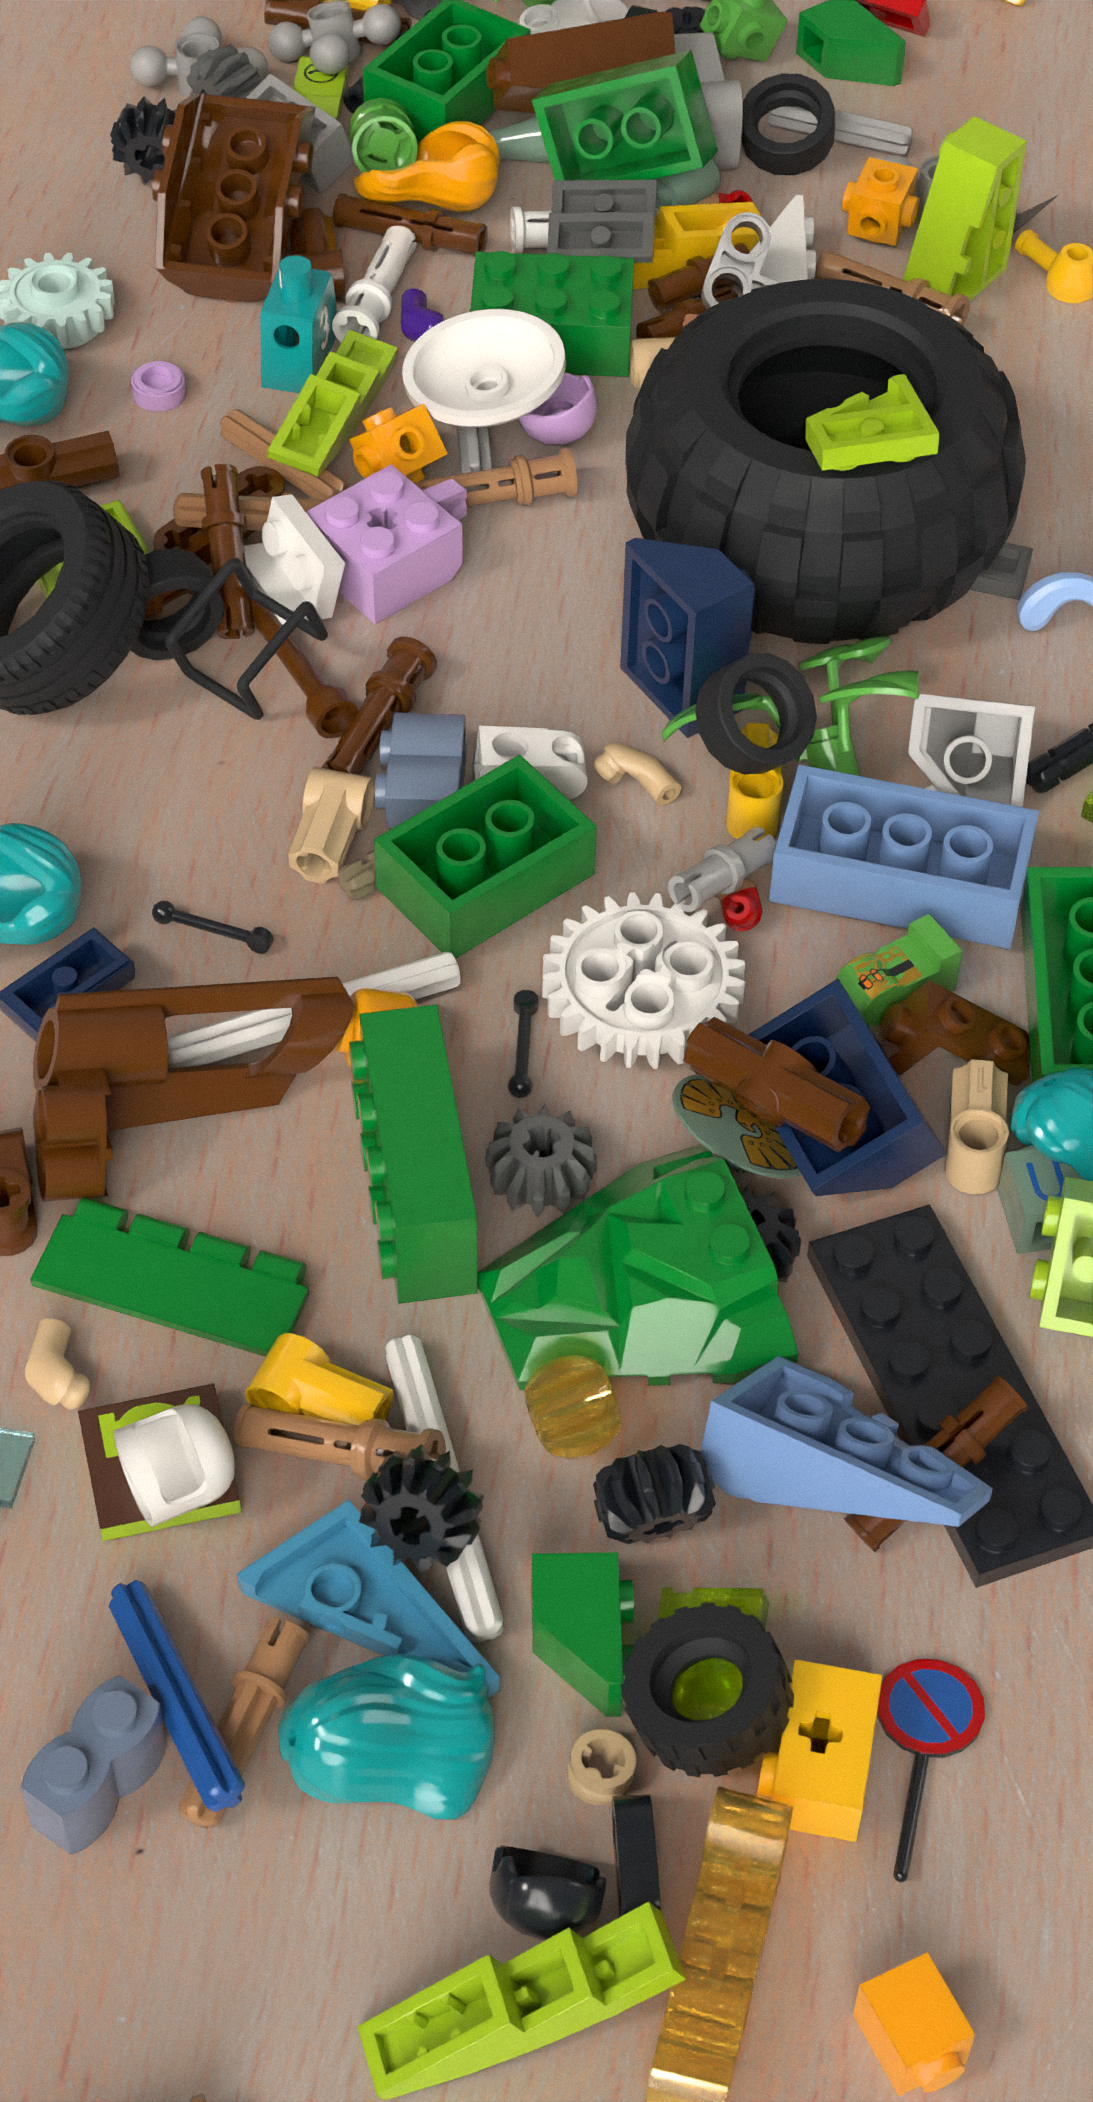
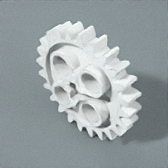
[542,892,745,1069]

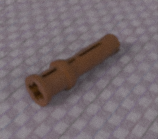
[321,636,437,775]

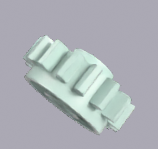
[0,252,115,350]

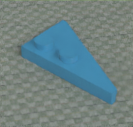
[237,1499,500,1699]

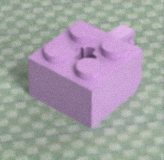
[306,465,467,624]

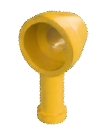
[1015,229,1093,303]

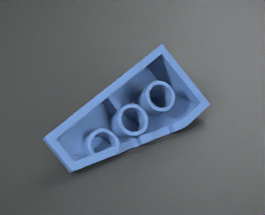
[700,1356,993,1527]

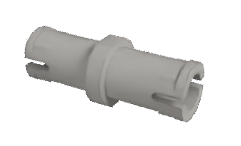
[668,827,777,912]

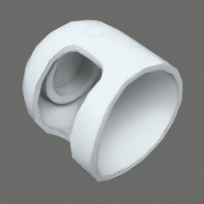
[114,1404,235,1527]

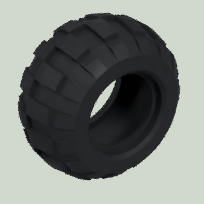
[625,279,1026,644]

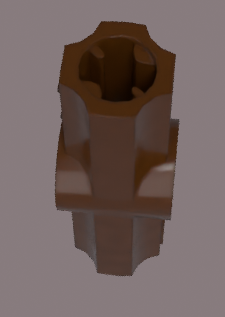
[0,430,120,490]
[683,1017,871,1153]

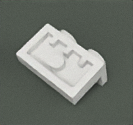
[244,494,345,624]

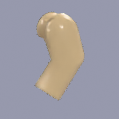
[594,742,681,806]
[25,1318,91,1410]

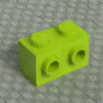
[1029,1176,1093,1337]

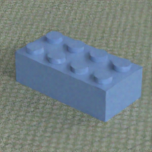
[769,764,1039,949]

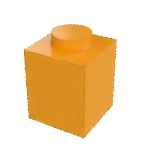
[853,1952,975,2097]

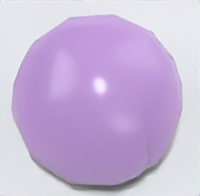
[519,373,598,445]

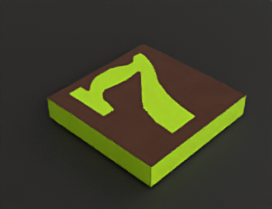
[78,1383,241,1542]

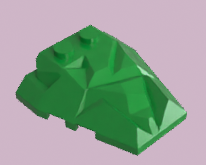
[477,1144,798,1390]

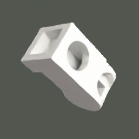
[472,725,588,800]

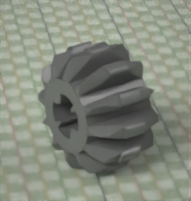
[187,44,263,98]
[486,1104,597,1218]

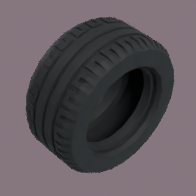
[0,480,150,715]

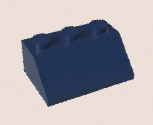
[620,538,755,738]
[748,979,947,1196]

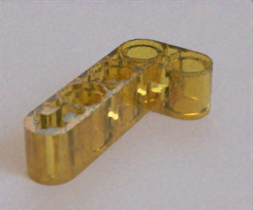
[644,1786,794,2102]

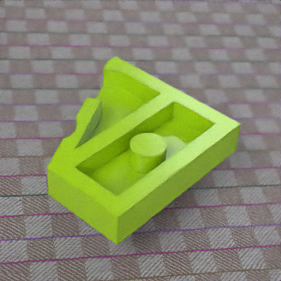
[805,374,939,471]

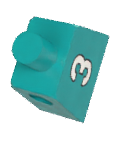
[260,255,337,393]

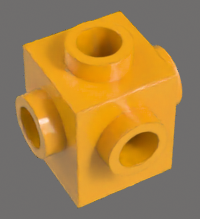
[842,157,920,247]
[349,403,448,483]

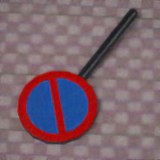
[877,1659,985,1882]

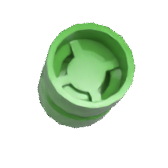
[348,98,418,173]

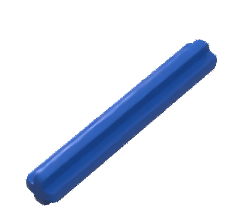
[109,1580,245,1812]

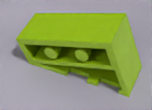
[903,116,1027,302]

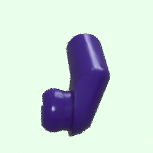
[401,289,445,342]

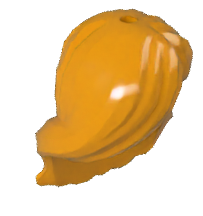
[353,121,501,212]

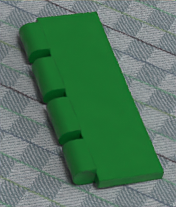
[30,1197,309,1357]

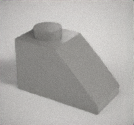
[908,694,1035,807]

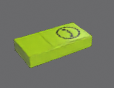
[293,57,349,122]

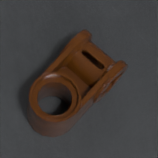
[0,1127,38,1256]

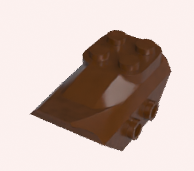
[152,93,316,302]

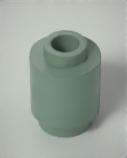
[652,158,720,209]

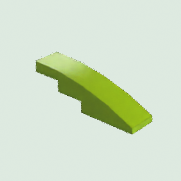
[267,329,398,477]
[357,1902,686,2101]

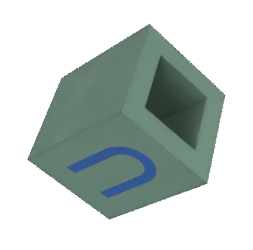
[998,1145,1081,1254]

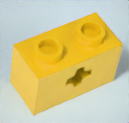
[757,1659,882,1842]

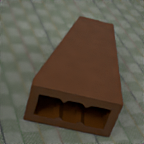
[486,11,676,114]

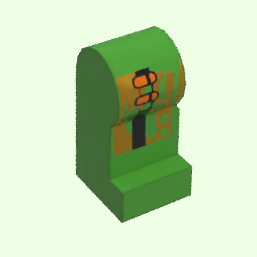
[835,914,962,1026]

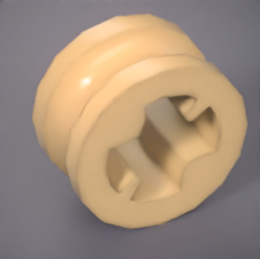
[567,1729,636,1805]

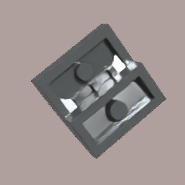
[547,180,658,263]

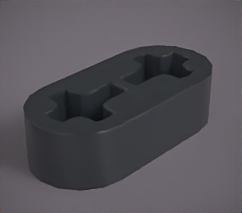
[612,1794,661,1917]

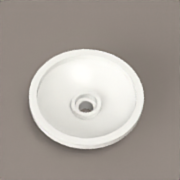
[402,309,566,428]

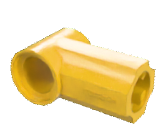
[725,722,784,841]
[245,1333,393,1425]

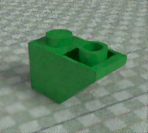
[796,0,906,86]
[531,1552,634,1717]

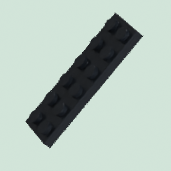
[807,1204,1093,1588]

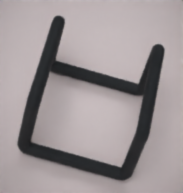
[165,558,328,720]

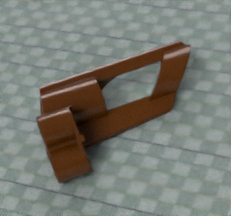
[33,976,355,1202]

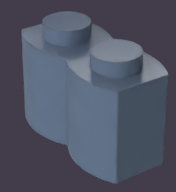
[375,712,467,828]
[21,1675,167,1855]

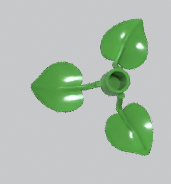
[662,636,921,776]

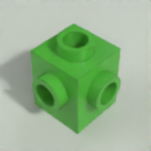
[700,0,788,62]

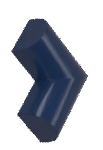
[0,927,135,1042]

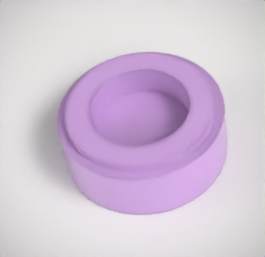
[131,361,186,412]

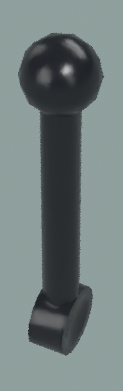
[152,901,274,954]
[508,990,539,1098]

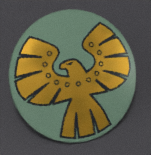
[672,1074,802,1179]

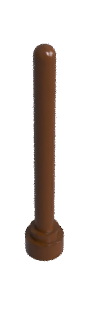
[249,597,358,738]

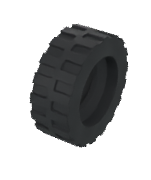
[621,1602,794,1777]

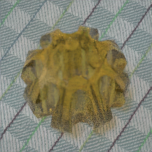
[524,1355,622,1460]

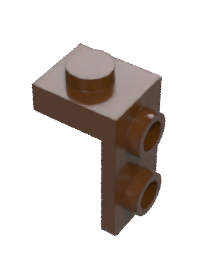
[879,980,1029,1086]

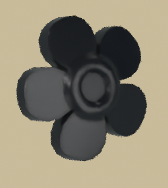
[665,6,706,34]

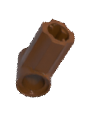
[289,207,345,298]

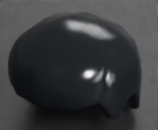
[489,1845,606,1940]

